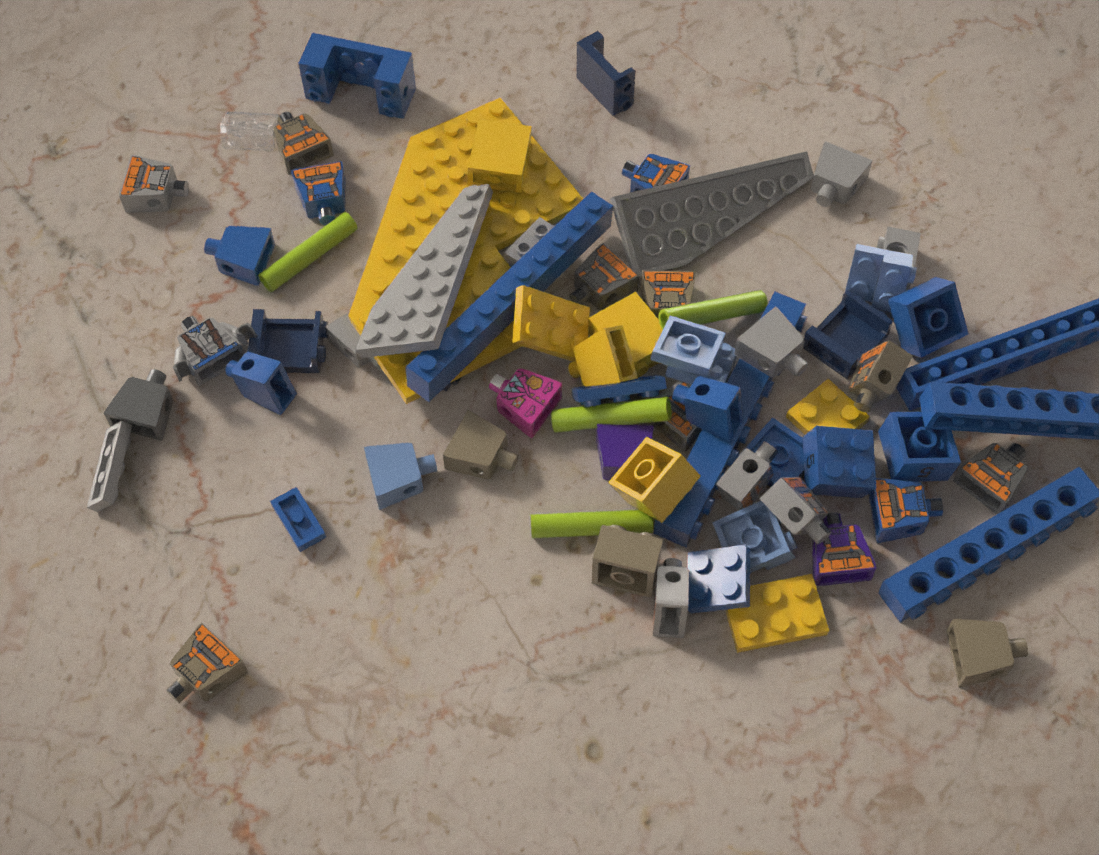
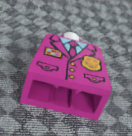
[489,368,562,438]

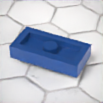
[270,487,326,552]

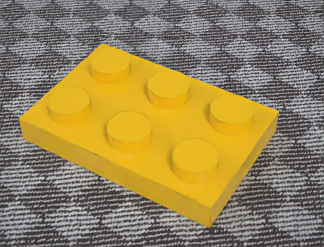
[512,285,590,361]
[725,574,830,653]

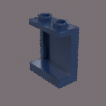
[576,31,636,116]
[803,290,893,380]
[247,309,328,373]

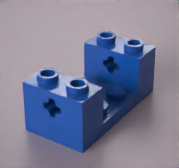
[298,33,416,119]

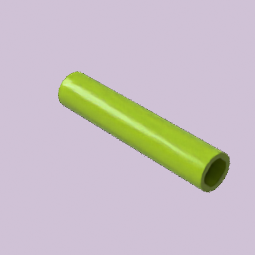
[258,212,358,292]
[659,290,768,330]
[551,397,672,433]
[530,510,653,538]

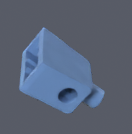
[364,443,438,509]

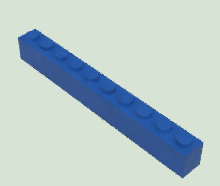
[406,191,613,402]
[653,291,808,548]

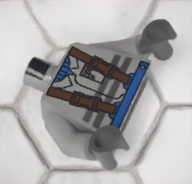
[173,316,258,386]

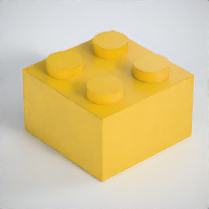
[608,437,701,523]

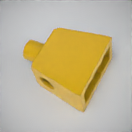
[568,325,638,387]

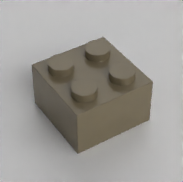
[592,525,663,598]

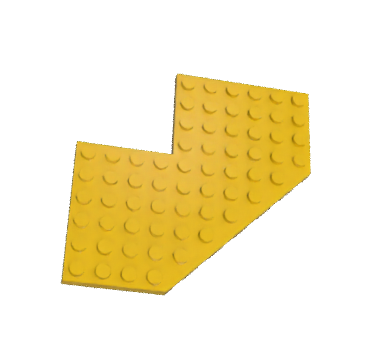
[348,97,583,405]

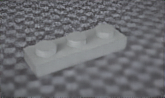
[87,421,132,512]

